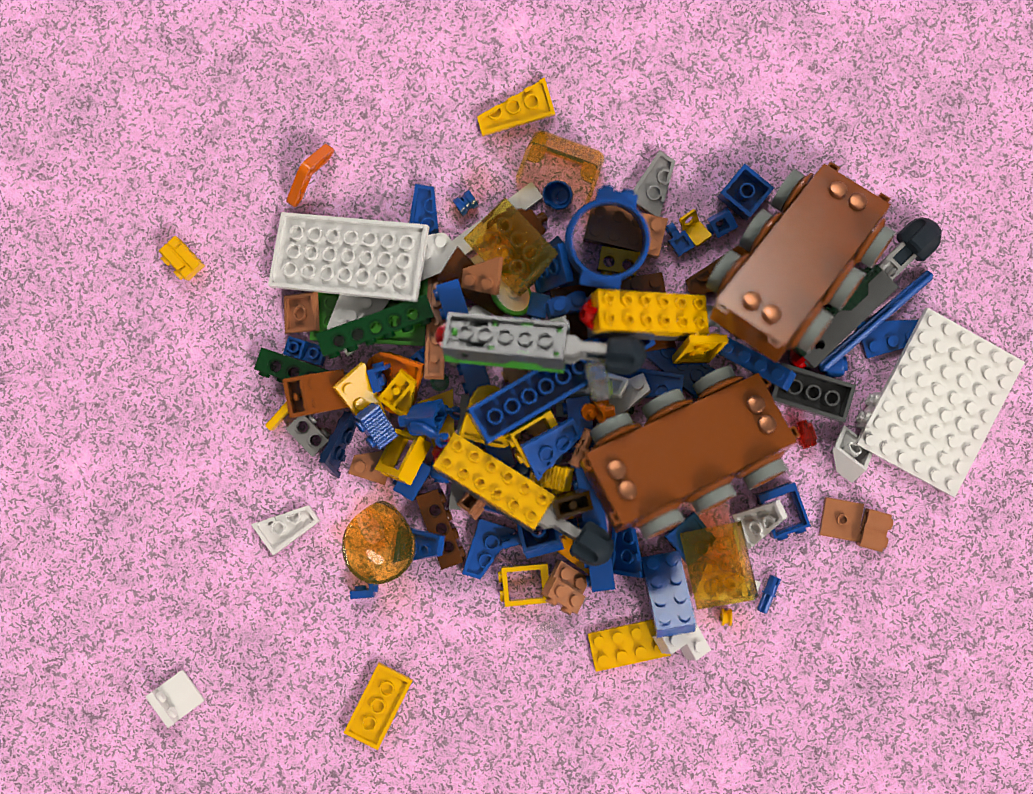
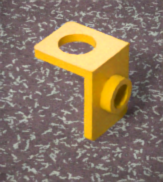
[679,209,712,247]

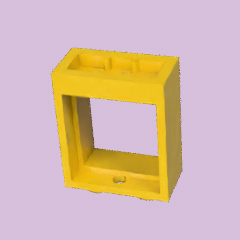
[506,409,558,467]
[375,428,432,486]
[498,562,549,607]

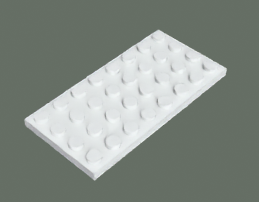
[268,212,429,302]

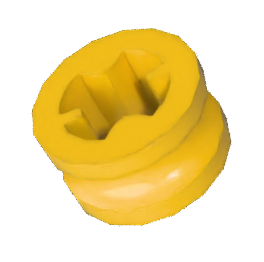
[720,608,732,626]

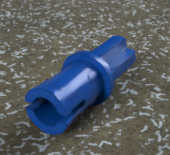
[757,575,782,614]

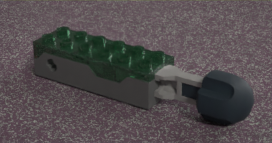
[787,218,942,370]

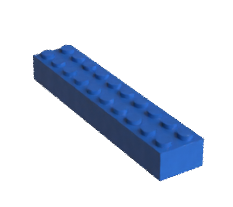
[466,337,656,445]

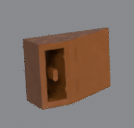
[282,369,348,418]

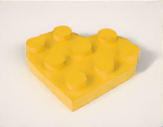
[459,385,521,448]

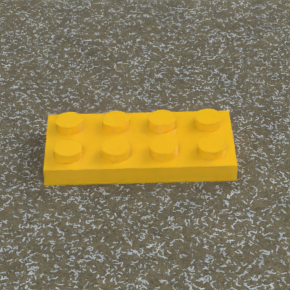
[587,619,671,672]
[343,662,413,750]

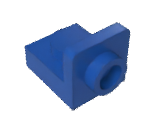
[367,362,391,393]
[350,576,379,599]

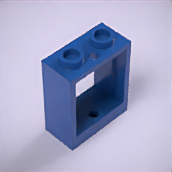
[755,482,811,541]

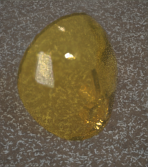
[342,501,416,584]

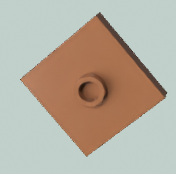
[284,292,320,334]
[818,497,864,542]

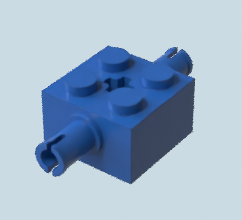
[501,517,579,559]

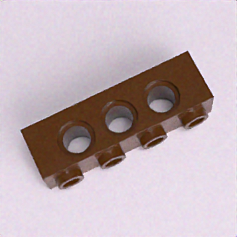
[416,489,466,570]

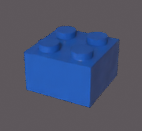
[717,164,774,221]

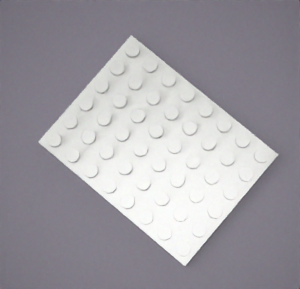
[855,308,1025,497]

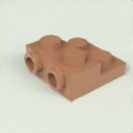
[541,560,587,615]

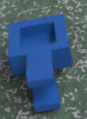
[666,222,695,257]

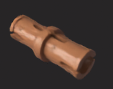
[568,428,593,469]

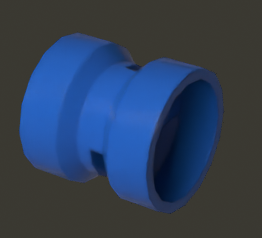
[453,190,479,216]

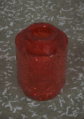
[795,419,818,449]

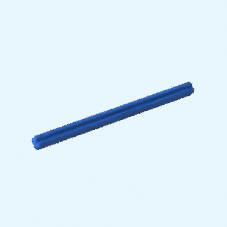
[819,270,933,371]

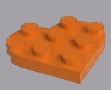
[366,351,424,414]

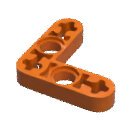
[286,144,334,207]

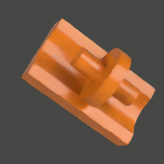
[581,395,616,424]

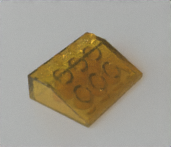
[464,198,559,297]
[680,520,758,610]

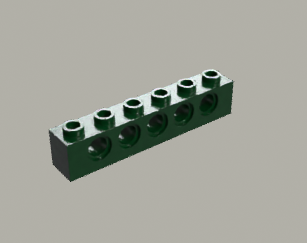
[315,294,435,359]
[254,347,329,383]

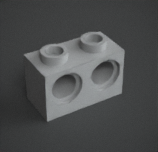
[286,415,330,457]

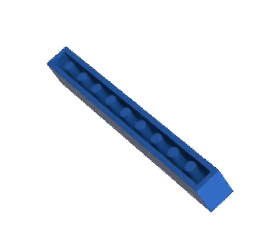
[433,279,515,466]
[562,396,615,592]

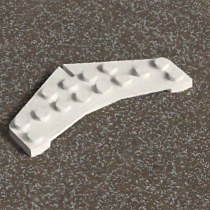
[327,233,457,357]

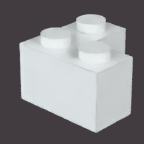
[653,624,711,661]

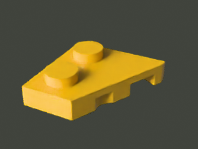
[377,369,417,416]

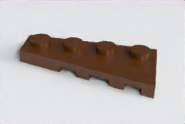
[684,245,750,295]
[437,246,506,317]

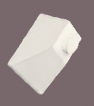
[833,425,872,483]

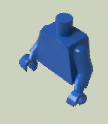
[398,399,461,447]

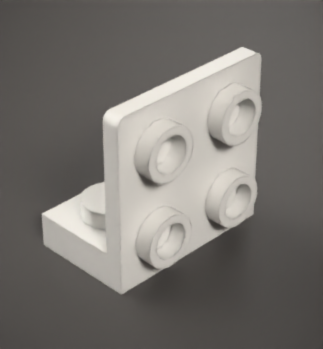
[856,392,887,429]
[145,670,205,728]

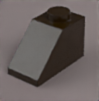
[552,488,594,520]

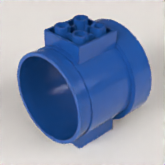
[565,185,650,291]

